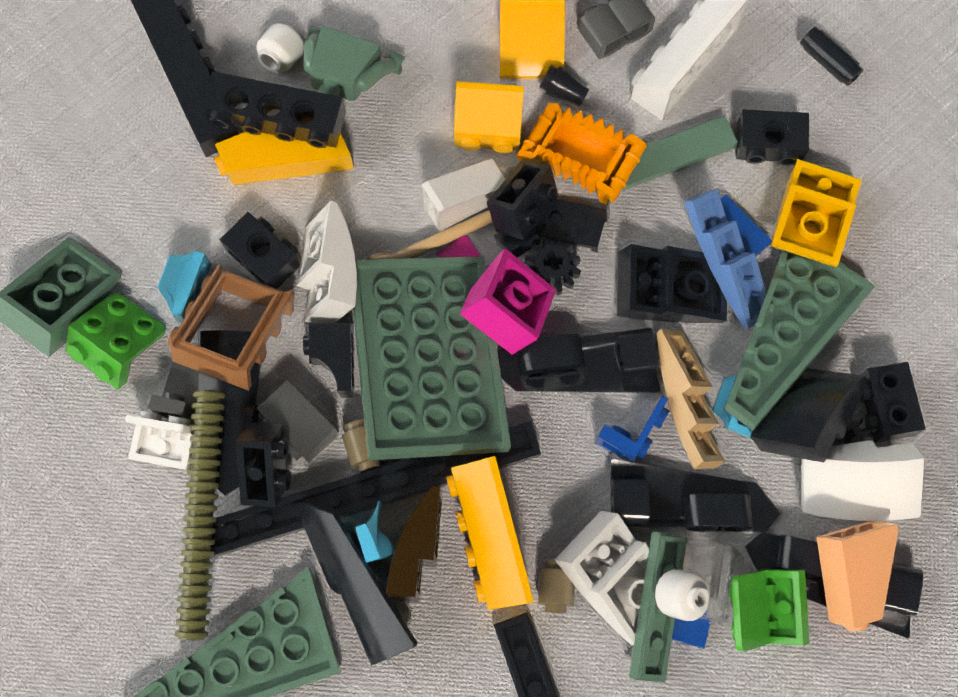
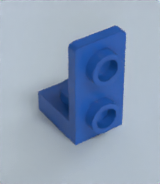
[596,395,670,462]

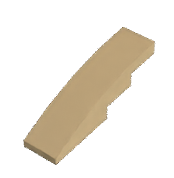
[657,329,725,469]

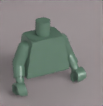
[303,25,405,101]

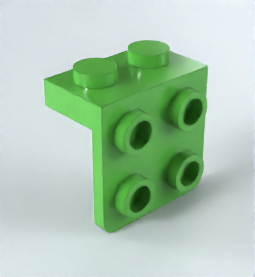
[65,293,166,390]
[729,569,810,652]

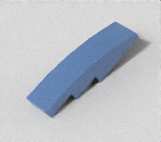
[684,189,766,329]

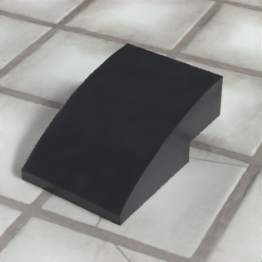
[617,244,727,323]
[750,368,868,463]

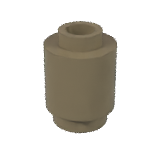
[342,419,382,473]
[538,560,575,614]

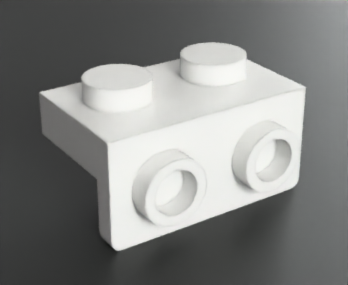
[125,411,194,470]

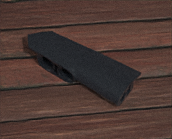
[498,328,661,393]
[198,330,261,496]
[610,459,780,532]
[302,502,417,666]
[744,532,923,638]

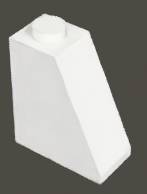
[421,159,509,232]

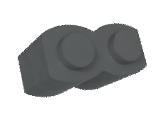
[579,0,655,59]

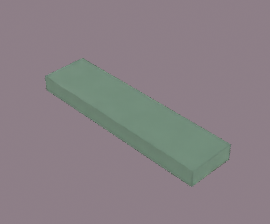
[622,115,738,191]
[629,531,688,682]

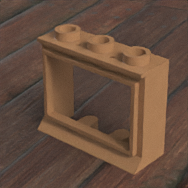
[168,264,294,391]

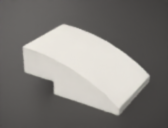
[297,201,357,324]
[801,440,924,521]
[554,511,649,645]

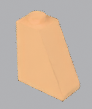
[817,521,898,631]

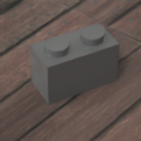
[256,380,339,463]

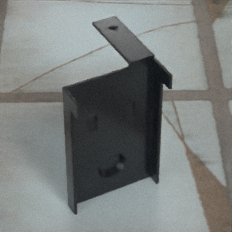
[536,199,610,252]

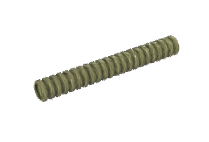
[175,390,226,640]

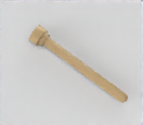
[368,210,493,259]

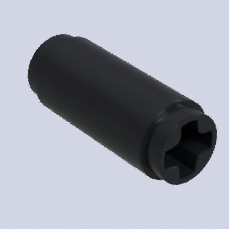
[800,26,864,86]

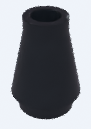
[539,64,589,106]

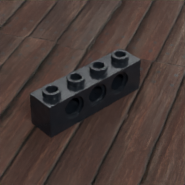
[201,71,346,148]

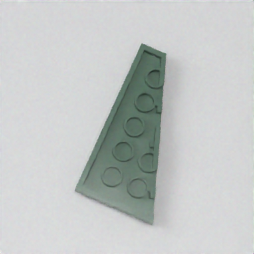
[724,250,875,431]
[133,568,341,697]

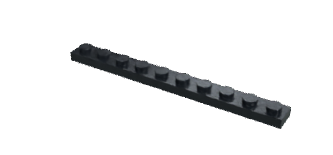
[210,421,541,559]

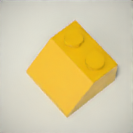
[454,81,524,153]

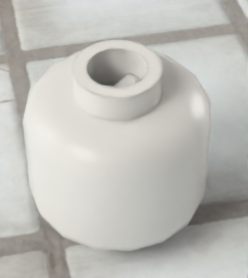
[256,23,304,72]
[655,569,711,621]

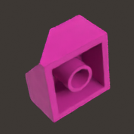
[460,248,556,355]

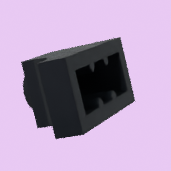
[303,323,355,398]

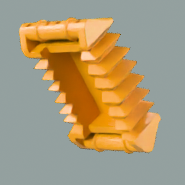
[516,103,647,205]

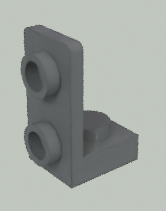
[148,361,198,424]

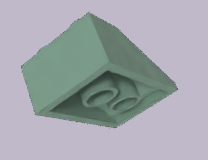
[0,237,121,357]

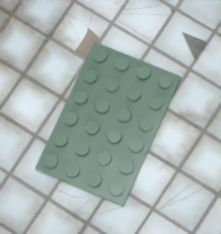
[353,256,511,460]

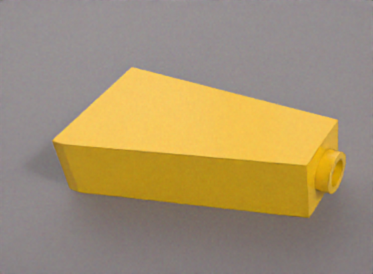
[214,116,354,185]

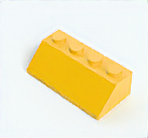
[446,456,534,610]

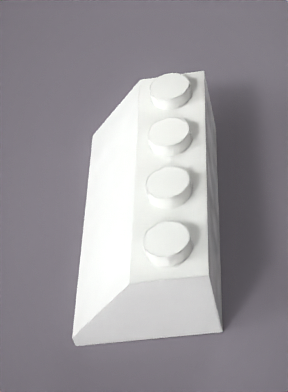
[631,0,748,121]

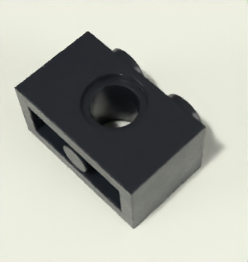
[736,109,809,166]
[219,212,300,289]

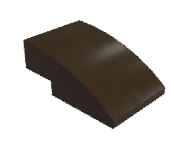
[386,486,443,602]

